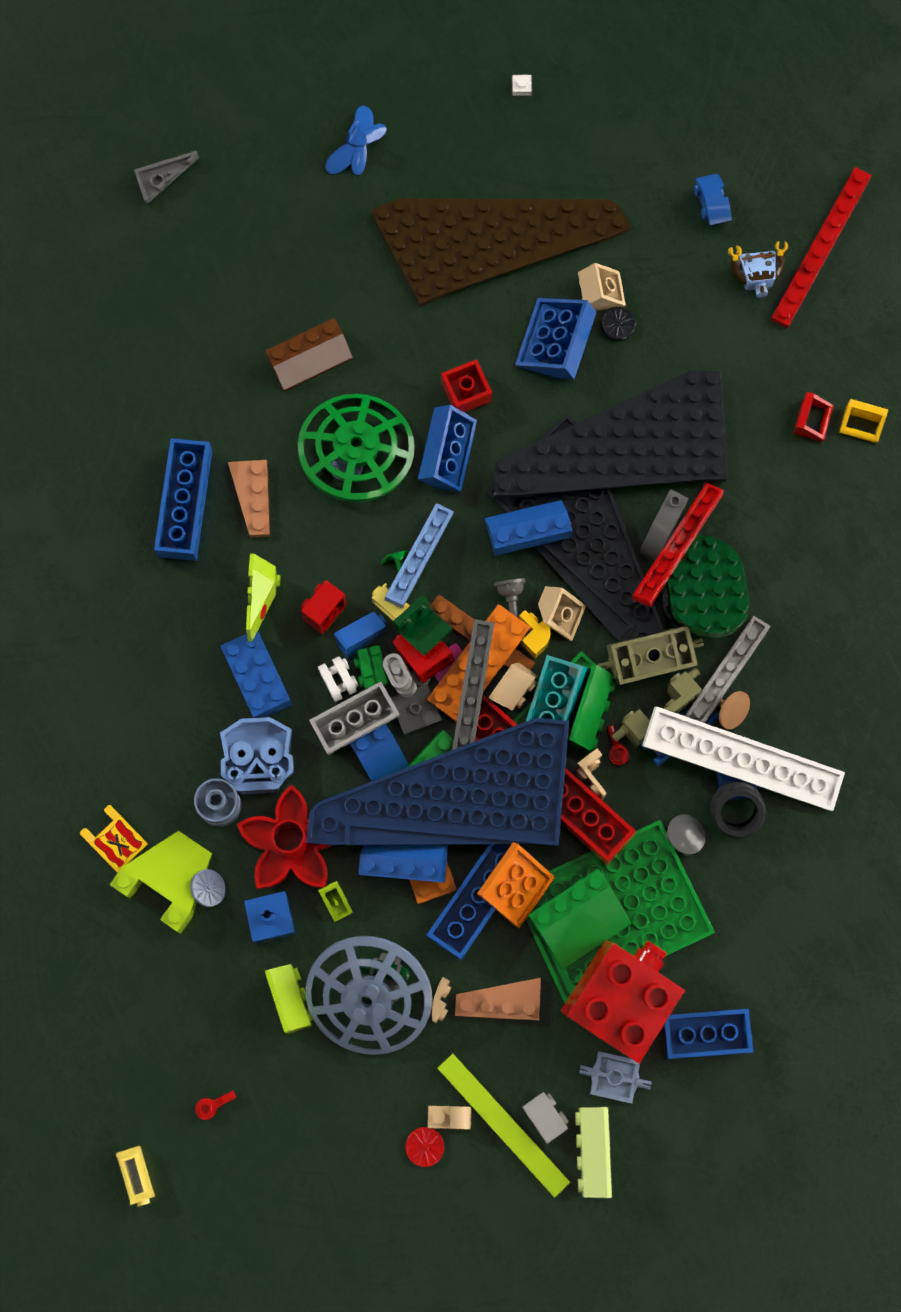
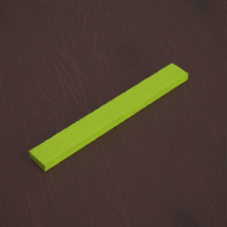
[438,1054,570,1197]

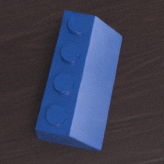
[418,405,477,492]
[485,500,573,556]
[358,845,448,883]

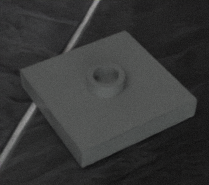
[391,684,442,736]

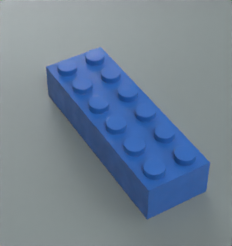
[154,438,213,561]
[427,844,532,961]

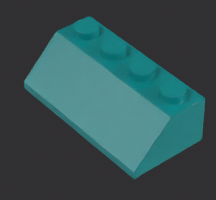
[526,655,591,743]

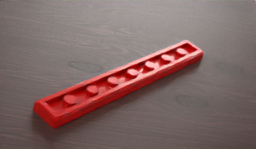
[632,483,724,607]

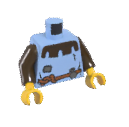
[728,241,788,298]

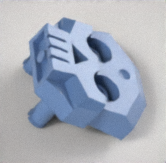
[220,717,294,795]

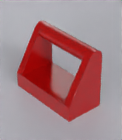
[793,392,834,442]

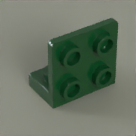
[393,595,453,656]

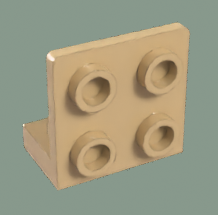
[575,748,607,800]

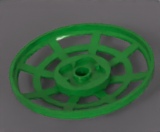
[298,394,415,502]

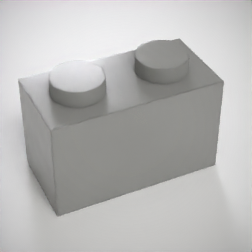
[522,1092,568,1143]

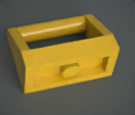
[839,399,888,443]

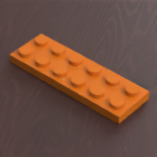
[427,604,531,722]

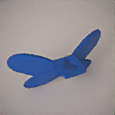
[325,106,386,175]

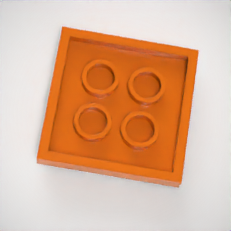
[477,842,555,928]

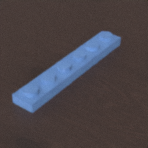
[385,503,454,609]

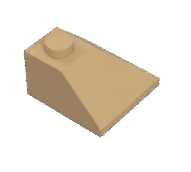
[538,586,586,641]

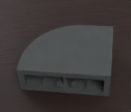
[639,489,688,562]

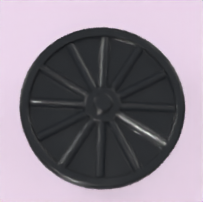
[601,306,636,340]

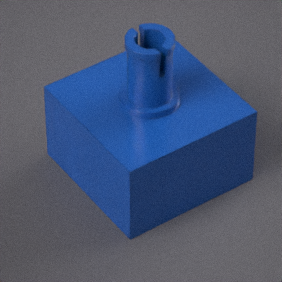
[244,891,296,944]

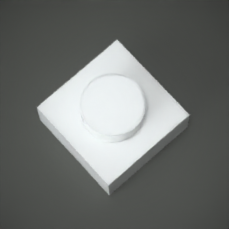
[512,75,531,96]

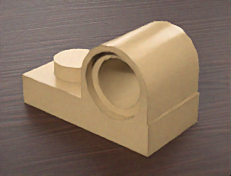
[428,1106,471,1129]

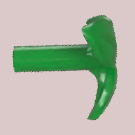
[381,550,410,572]

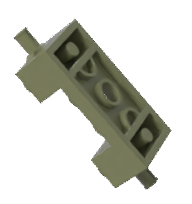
[597,626,704,685]
[612,668,702,748]

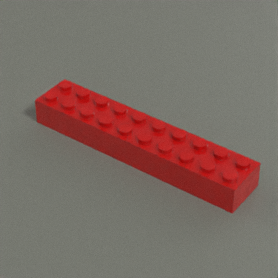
[456,694,636,865]

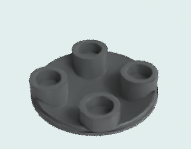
[666,815,705,856]

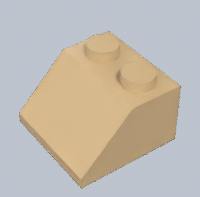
[578,263,626,311]
[489,662,538,710]

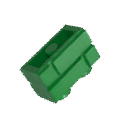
[353,645,389,690]

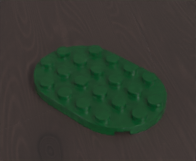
[666,535,750,638]

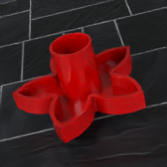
[237,784,332,890]

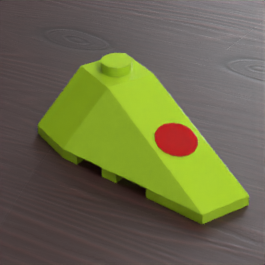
[246,554,280,642]

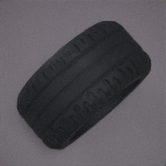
[710,782,766,838]

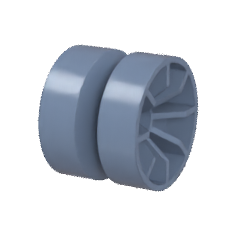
[194,779,242,827]

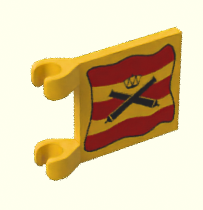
[80,805,148,873]

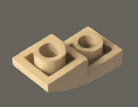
[432,977,451,1023]

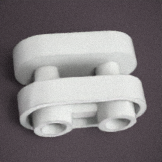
[318,656,359,702]

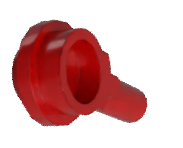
[607,725,629,765]
[195,1090,237,1120]

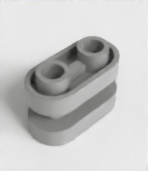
[383,653,417,697]

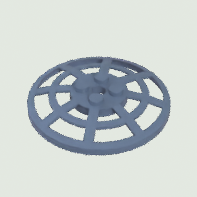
[306,936,432,1055]

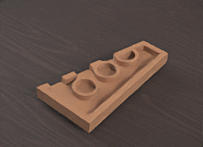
[228,460,270,537]
[455,978,541,1021]

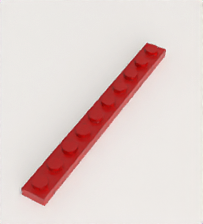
[771,167,872,329]

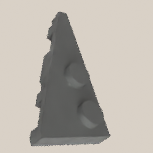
[134,151,199,204]

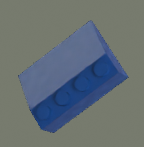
[515,298,596,380]

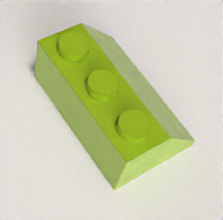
[265,964,313,1034]

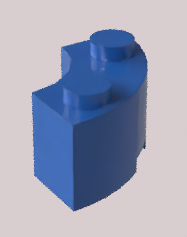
[694,174,732,225]

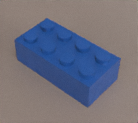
[221,631,292,718]
[662,1009,753,1060]

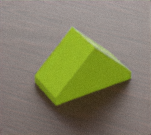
[318,881,353,922]

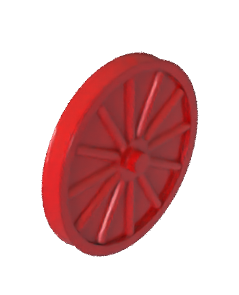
[406,1127,444,1167]

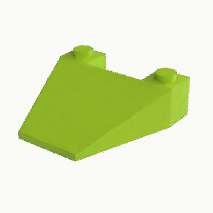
[110,831,212,934]

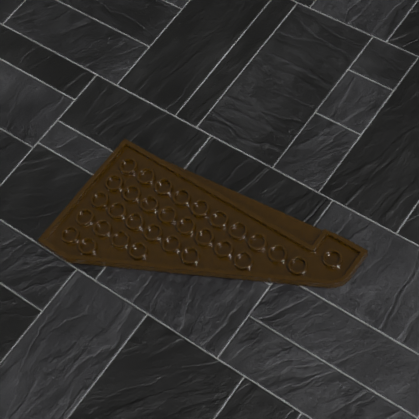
[371,199,631,307]

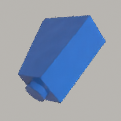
[334,611,387,659]

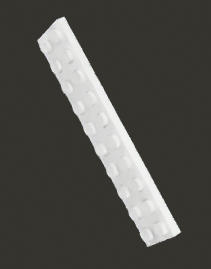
[642,707,845,811]

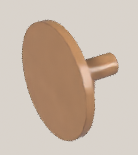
[718,691,750,729]

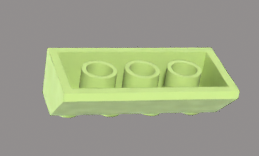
[575,1107,612,1198]

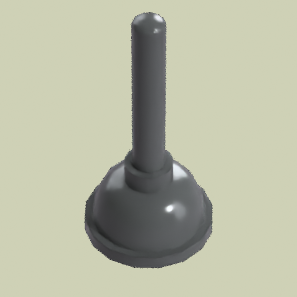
[494,579,525,644]

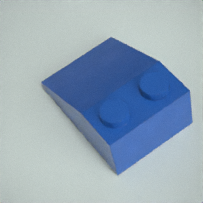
[349,724,409,782]

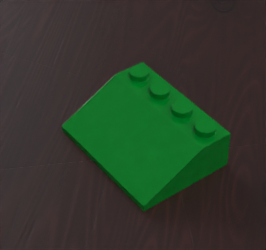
[528,869,632,970]

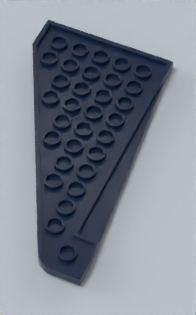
[306,718,569,846]

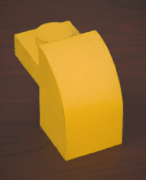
[519,610,550,659]

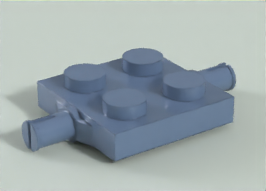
[579,1052,652,1104]

